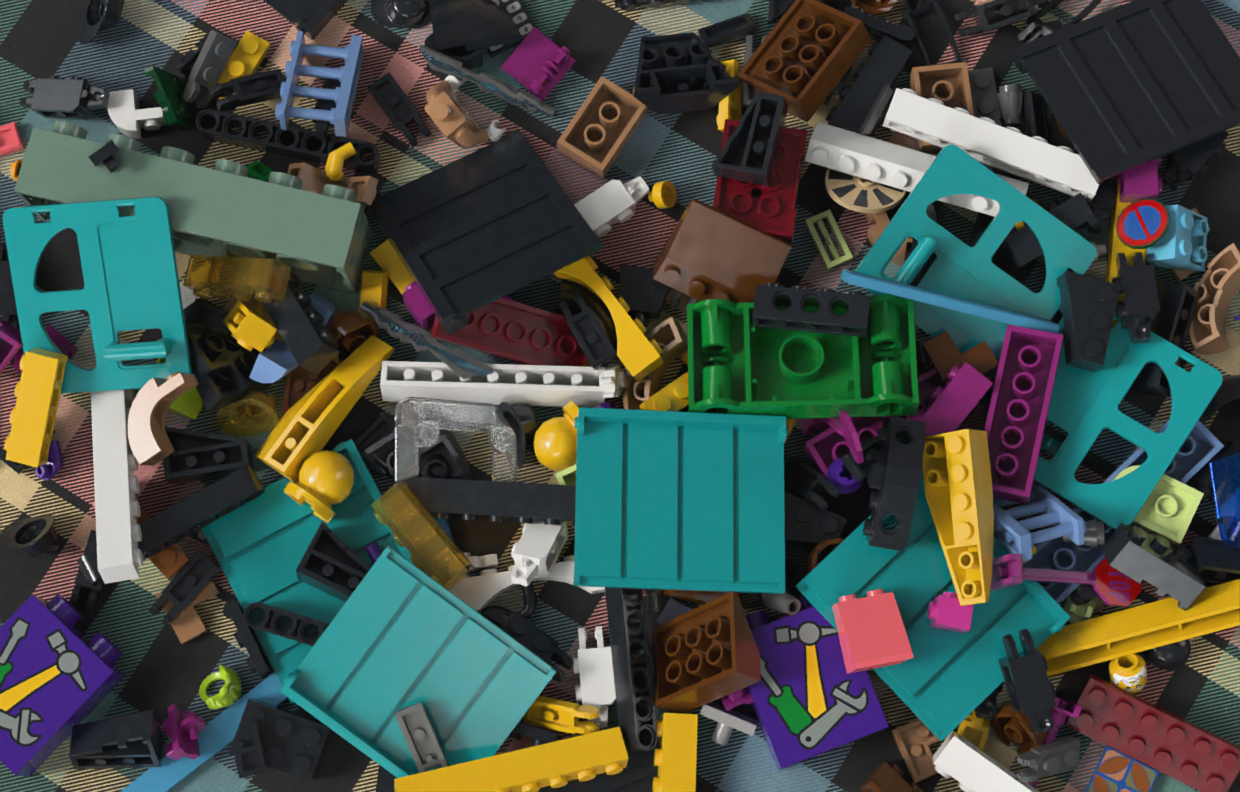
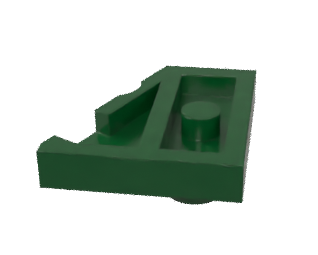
[144,65,191,130]

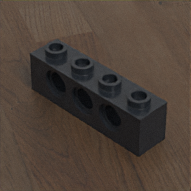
[752,283,870,337]

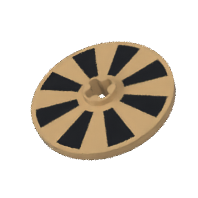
[825,168,906,213]

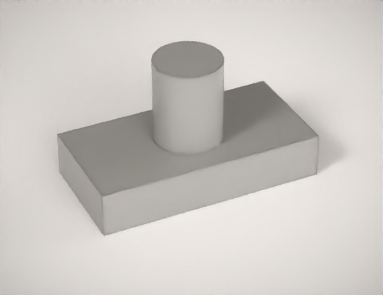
[700,702,758,746]

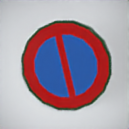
[1115,199,1170,249]

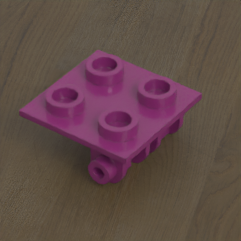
[501,27,576,101]

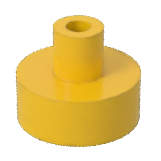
[648,181,677,209]

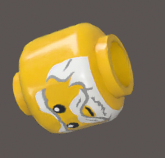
[1109,653,1147,694]

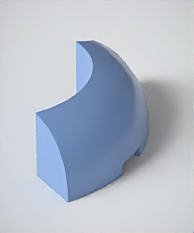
[249,292,335,384]

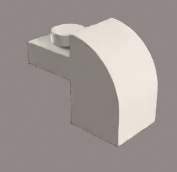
[107,89,168,139]

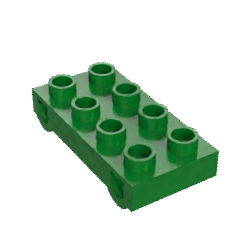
[687,294,919,419]

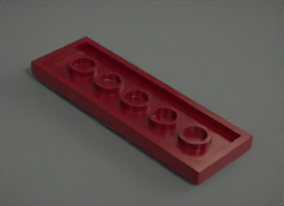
[431,298,590,367]
[1065,674,1240,792]

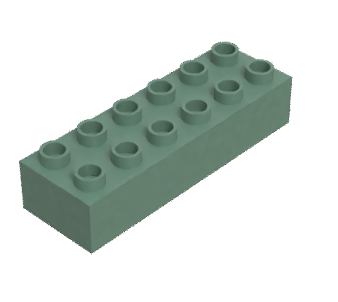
[14,121,373,295]

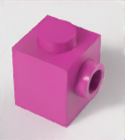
[927,592,974,633]

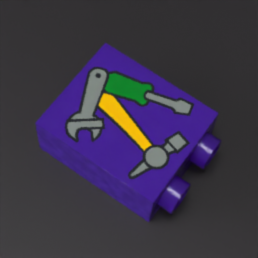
[0,593,125,777]
[746,595,889,770]

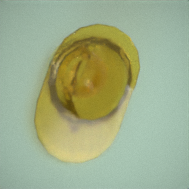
[216,391,278,437]

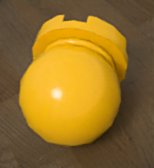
[533,401,579,471]
[284,450,354,523]

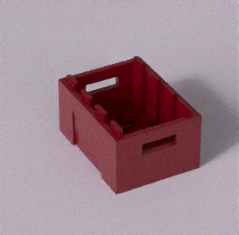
[713,119,807,244]

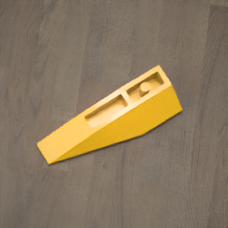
[254,335,395,484]
[922,429,994,606]

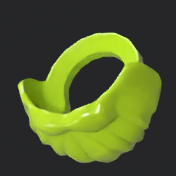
[199,665,242,710]

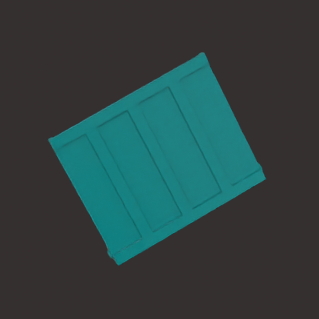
[573,407,788,594]
[202,439,420,704]
[795,468,1071,741]
[280,546,557,778]

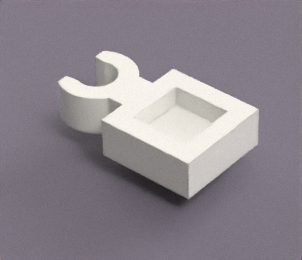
[600,363,627,399]
[448,552,498,574]

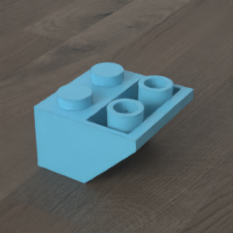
[1146,204,1209,271]

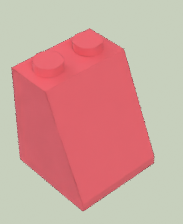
[832,589,914,674]

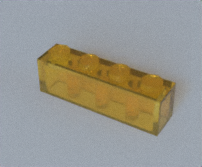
[183,254,291,303]
[371,482,475,590]

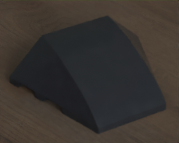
[634,32,740,115]

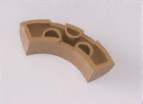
[1189,243,1240,355]
[623,317,688,410]

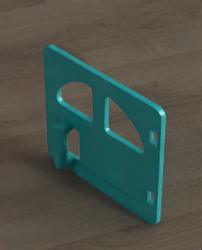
[855,145,1097,378]
[2,196,192,393]
[1034,313,1223,530]

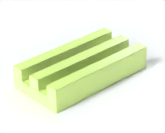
[804,209,853,271]

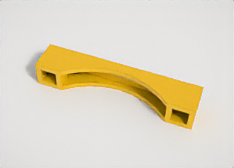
[553,256,664,383]

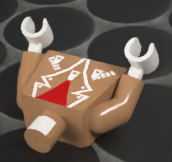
[424,69,506,148]

